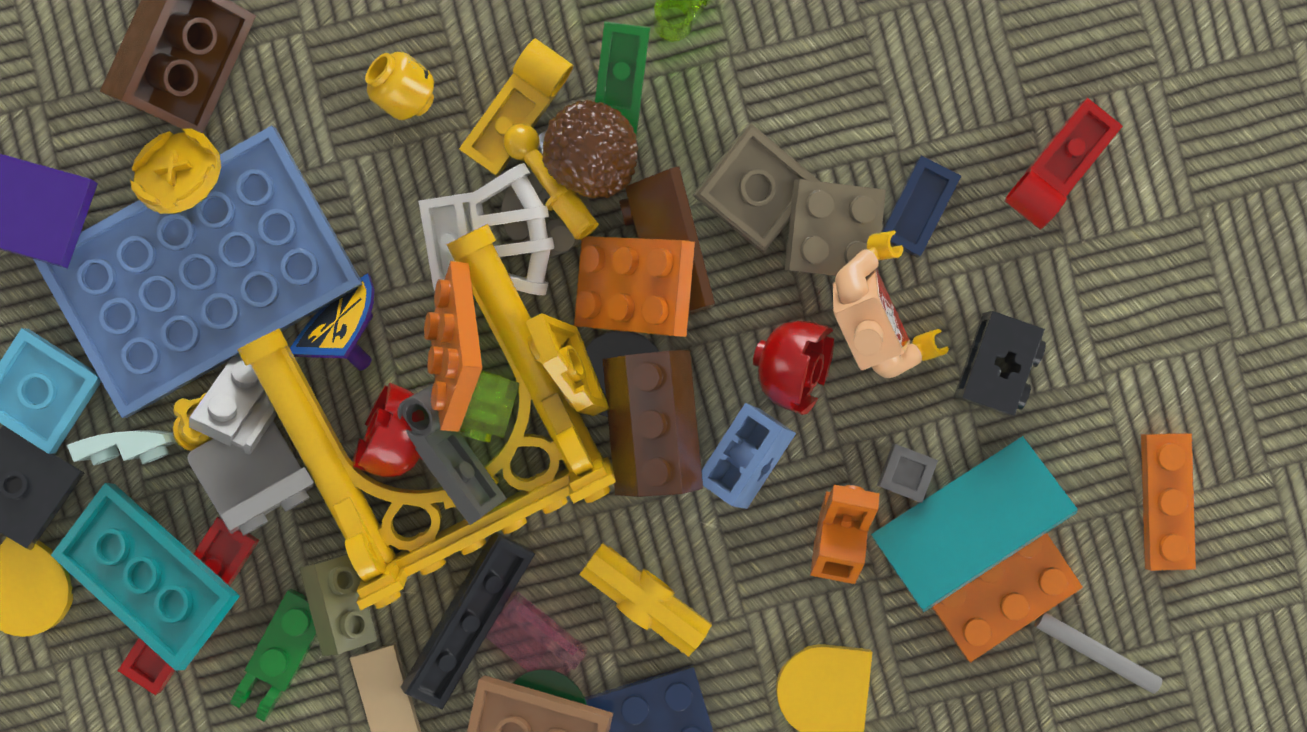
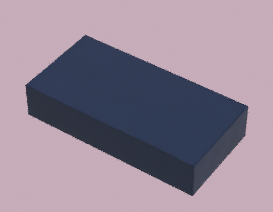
[881,155,961,258]

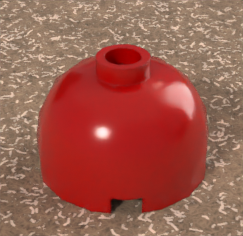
[753,321,834,415]
[353,383,424,477]

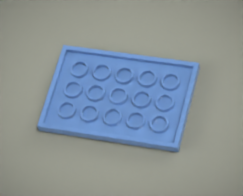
[33,126,363,418]

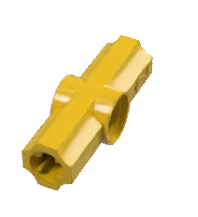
[579,542,712,657]

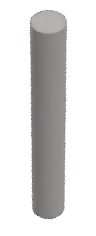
[1034,613,1162,694]

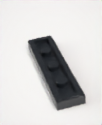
[401,532,535,709]

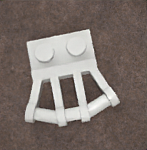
[418,163,554,295]

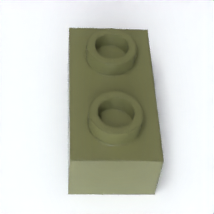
[299,554,377,656]

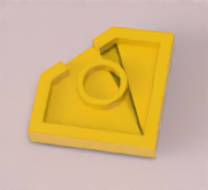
[526,313,609,416]

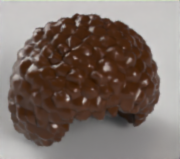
[542,100,638,199]

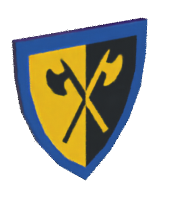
[290,273,375,371]

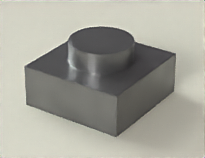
[877,444,938,503]

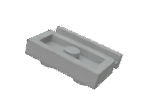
[189,354,277,455]

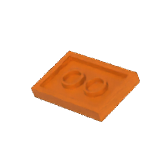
[574,236,695,337]
[424,261,482,432]
[932,533,1083,663]

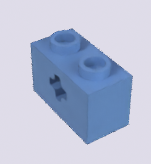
[702,403,796,509]

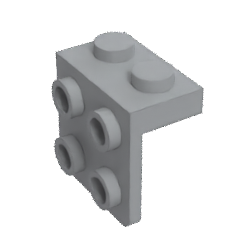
[187,421,314,536]

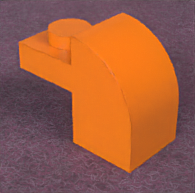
[810,485,880,584]

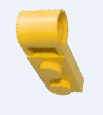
[459,38,574,177]

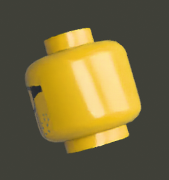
[365,51,434,120]

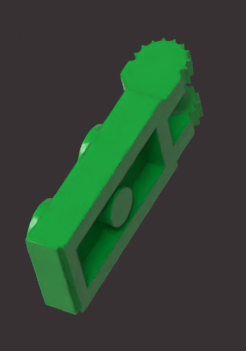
[230,589,317,722]

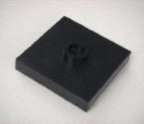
[0,425,85,550]

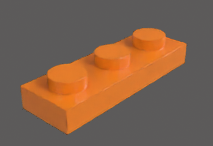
[1141,433,1196,571]

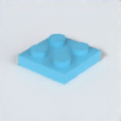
[0,328,101,454]

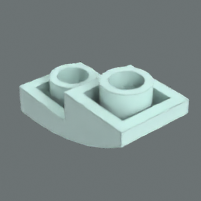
[67,430,177,466]

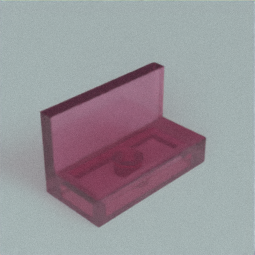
[486,592,587,675]

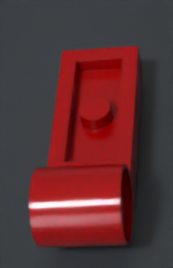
[1004,98,1123,230]

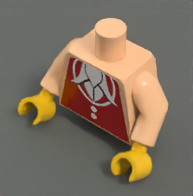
[833,231,949,378]

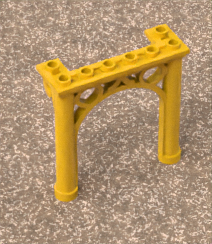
[237,224,616,610]

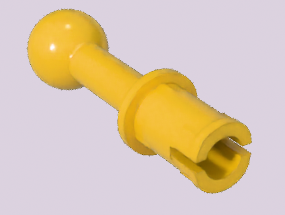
[503,124,599,240]

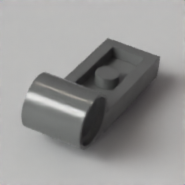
[398,384,507,525]

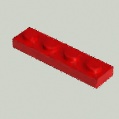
[117,516,260,696]

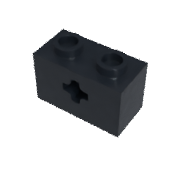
[954,311,1046,416]

